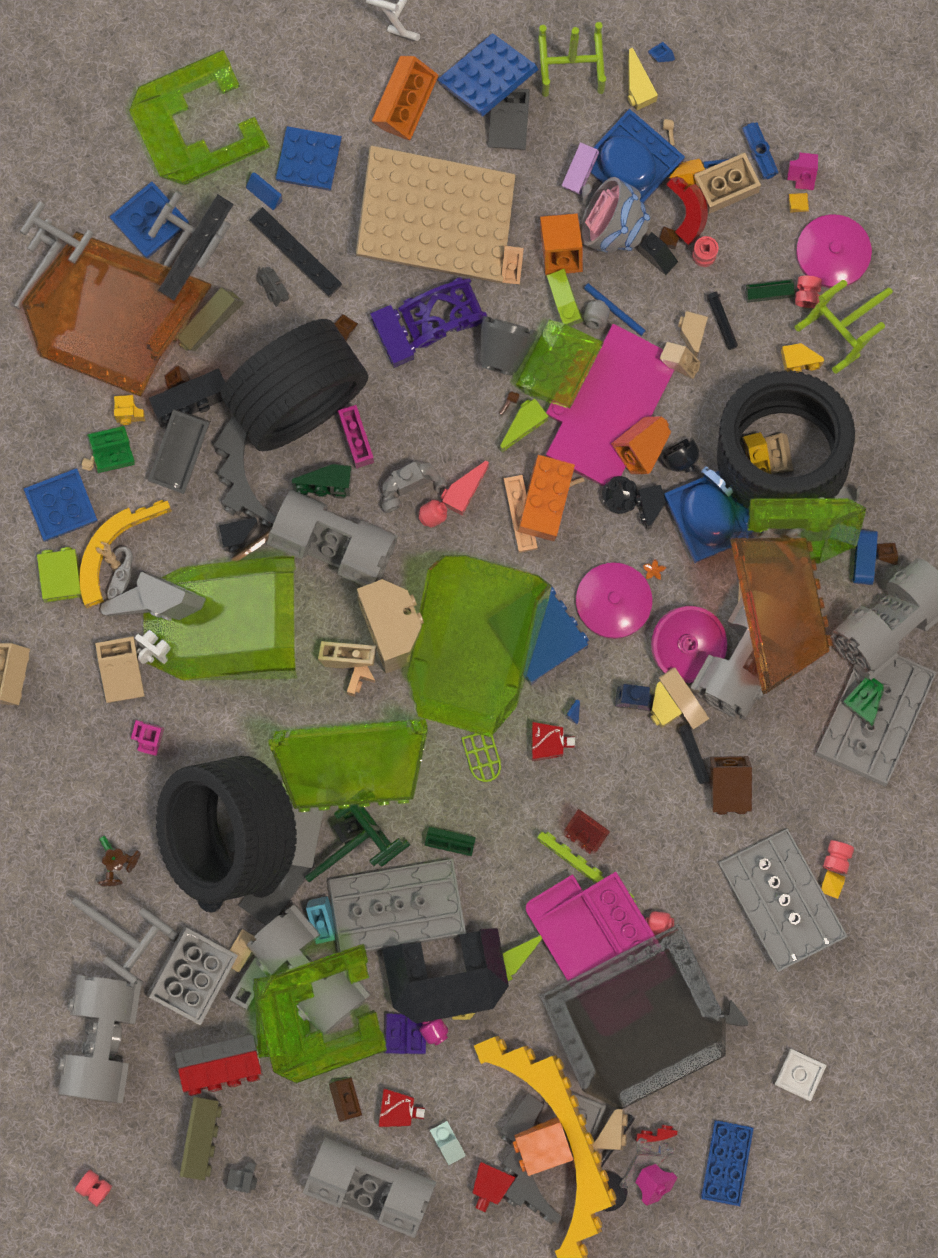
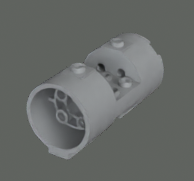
[267,490,398,586]
[831,558,938,680]
[690,589,801,720]
[247,904,371,1036]
[58,975,141,1103]
[303,1137,436,1238]

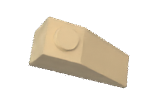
[318,641,377,669]

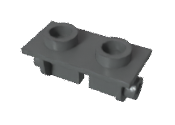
[257,267,289,307]

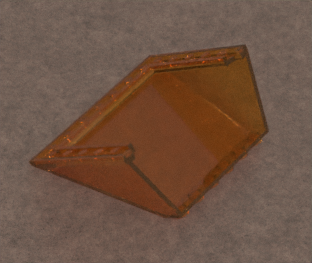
[22,231,212,397]
[730,531,833,694]

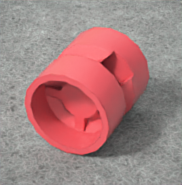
[692,236,719,267]
[795,276,822,308]
[823,840,854,874]
[75,1169,112,1207]

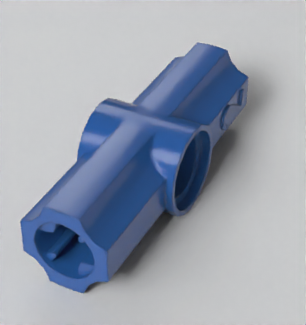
[742,122,779,180]

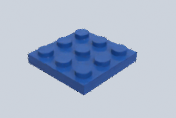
[276,126,342,191]
[110,182,189,259]
[24,468,98,542]

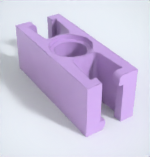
[562,142,599,195]

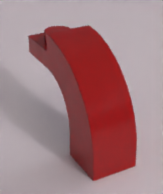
[666,176,708,245]

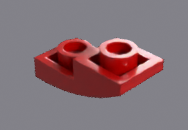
[635,1125,678,1142]

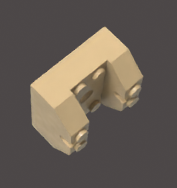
[357,579,424,673]

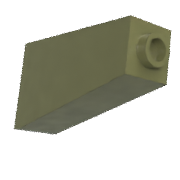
[176,287,245,351]

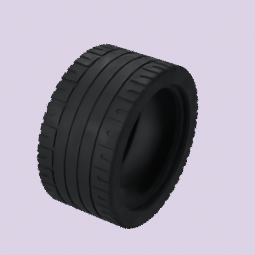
[221,319,369,452]
[717,370,855,519]
[156,756,297,904]

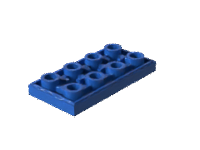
[701,1120,754,1206]

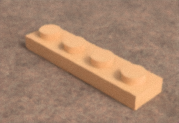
[504,475,537,553]

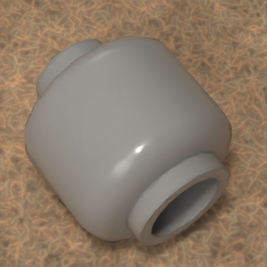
[583,300,610,329]

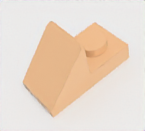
[502,246,524,284]
[347,666,375,697]

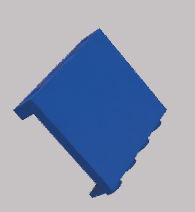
[488,582,589,685]

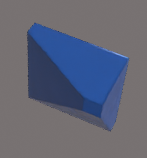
[648,42,675,62]
[566,699,580,725]

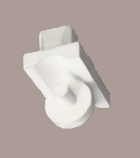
[135,630,171,664]

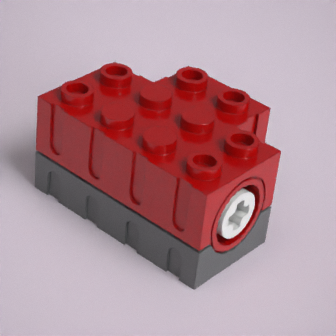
[175,1035,263,1096]

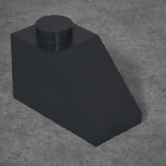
[638,232,678,276]
[219,518,258,553]

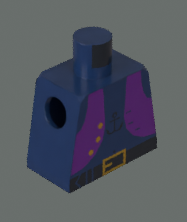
[615,684,653,711]

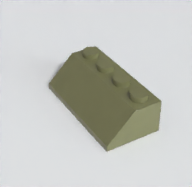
[179,1097,223,1181]

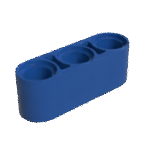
[853,529,878,585]

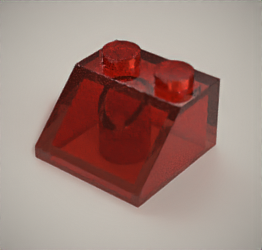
[564,809,610,854]

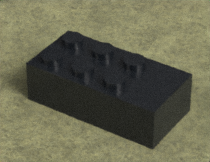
[149,368,225,428]

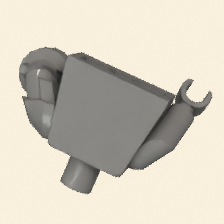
[382,461,447,513]

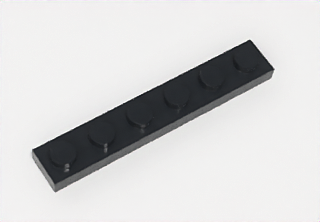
[158,194,234,301]
[249,207,342,298]

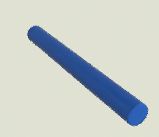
[584,283,646,336]

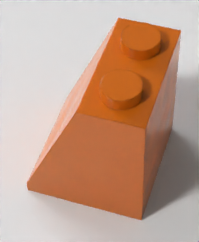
[540,213,583,275]
[611,416,671,474]
[512,1117,573,1176]

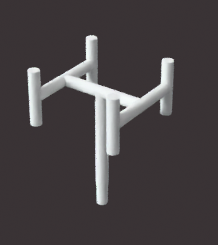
[366,0,420,41]

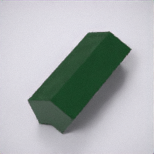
[745,279,795,303]
[424,827,476,856]

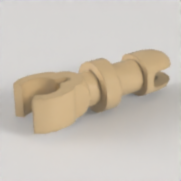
[96,542,122,571]

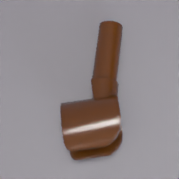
[499,392,519,415]

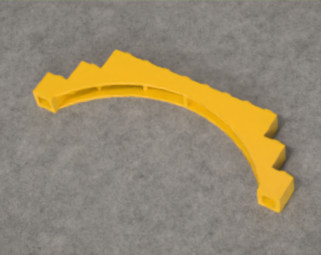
[474,1036,616,1258]

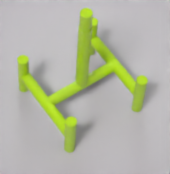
[538,22,606,97]
[795,280,893,374]

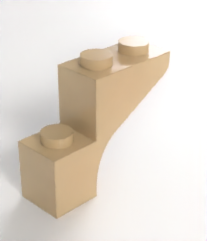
[572,1109,628,1168]

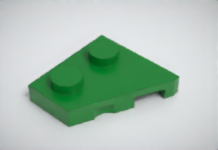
[843,678,884,726]

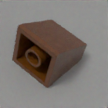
[710,756,752,815]

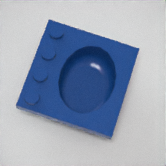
[590,109,685,203]
[664,471,764,563]

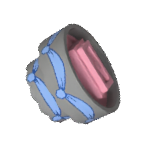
[580,177,651,254]

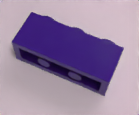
[370,305,416,368]

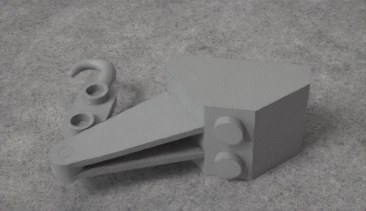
[100,546,206,621]

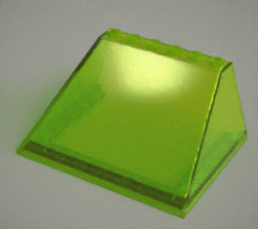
[268,718,428,812]

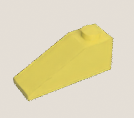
[627,47,658,110]

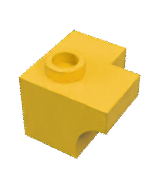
[114,395,145,425]

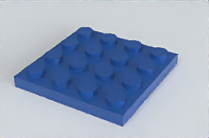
[437,33,538,117]

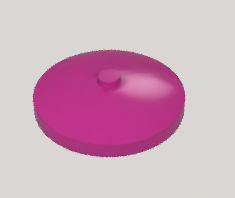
[796,214,872,288]
[576,563,652,639]
[651,606,727,683]

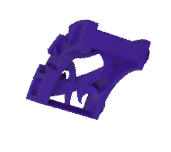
[398,277,487,349]

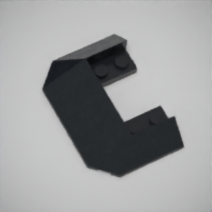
[382,928,509,1024]

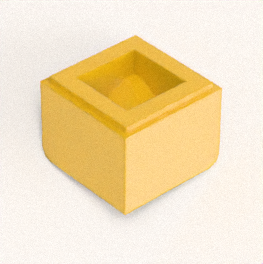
[821,870,845,899]

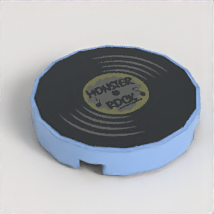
[701,466,733,497]

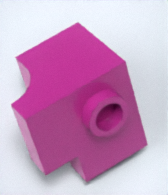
[787,152,818,190]
[131,720,164,756]
[635,1164,678,1206]

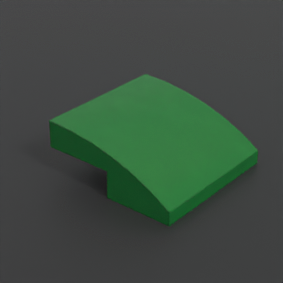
[88,426,135,473]

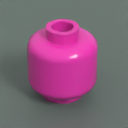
[419,1019,449,1046]

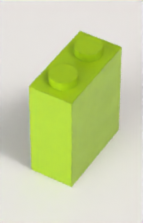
[37,547,82,603]

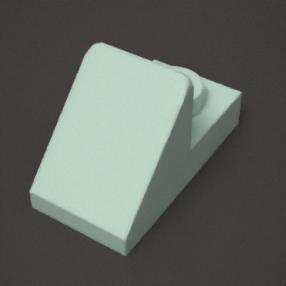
[430,1121,466,1165]

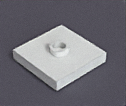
[774,1049,827,1102]

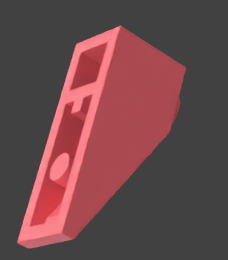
[441,461,489,515]

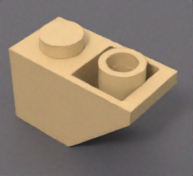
[660,342,701,379]

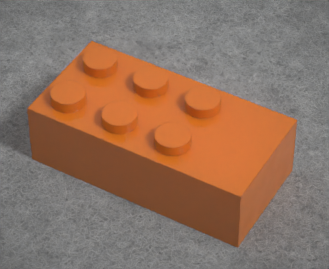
[517,455,575,541]

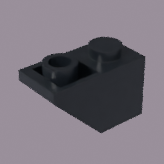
[635,485,666,530]

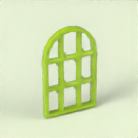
[461,730,501,782]

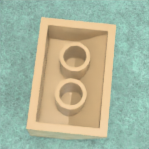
[694,153,761,214]
[0,643,30,705]

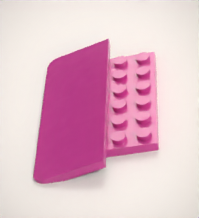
[526,871,677,1036]

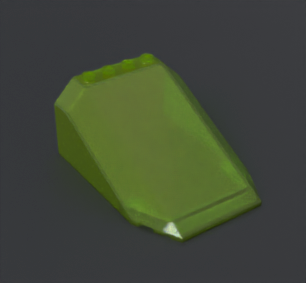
[407,555,552,737]
[143,556,298,681]

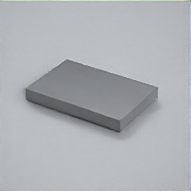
[537,1093,606,1140]

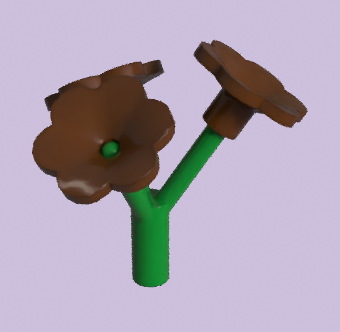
[98,836,141,887]

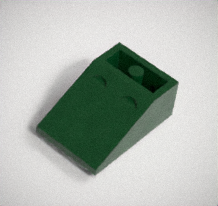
[292,464,352,499]

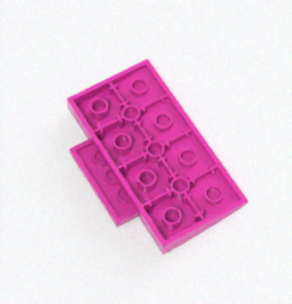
[546,324,674,487]

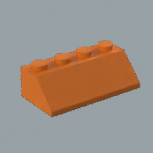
[372,56,439,140]

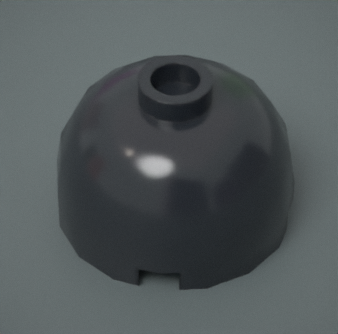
[660,437,700,473]

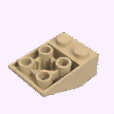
[95,637,145,703]

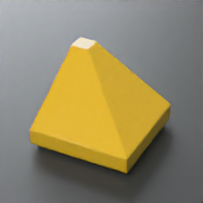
[789,193,809,213]

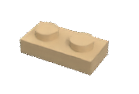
[230,929,256,973]

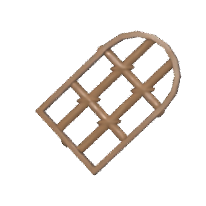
[231,530,270,563]

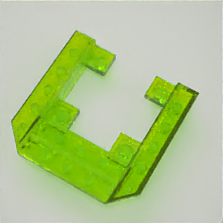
[129,50,270,185]
[740,498,866,564]
[257,944,387,1083]

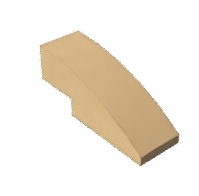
[659,667,709,729]

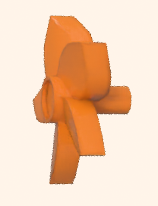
[643,559,666,580]

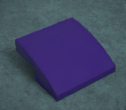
[384,1014,426,1054]

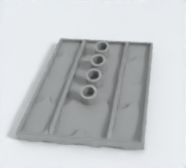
[815,655,937,787]
[718,828,848,972]
[327,859,466,956]

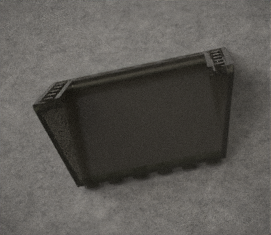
[540,924,726,1110]

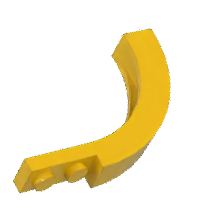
[80,500,172,609]

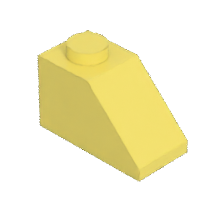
[650,681,682,728]

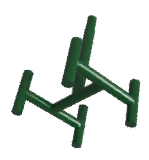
[305,790,411,883]

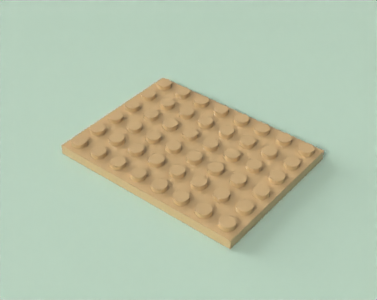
[356,146,515,283]

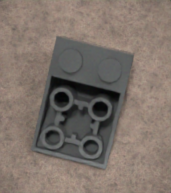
[488,88,530,150]

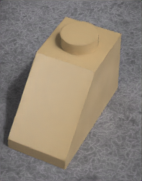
[678,311,708,357]

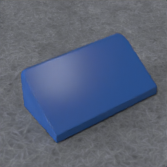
[246,172,282,210]

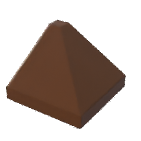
[660,227,680,250]
[334,314,358,341]
[877,543,898,565]

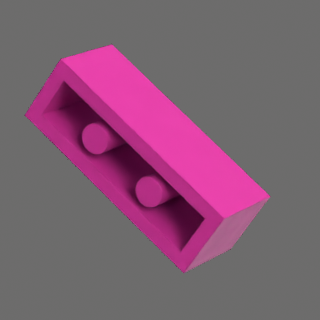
[338,405,374,468]

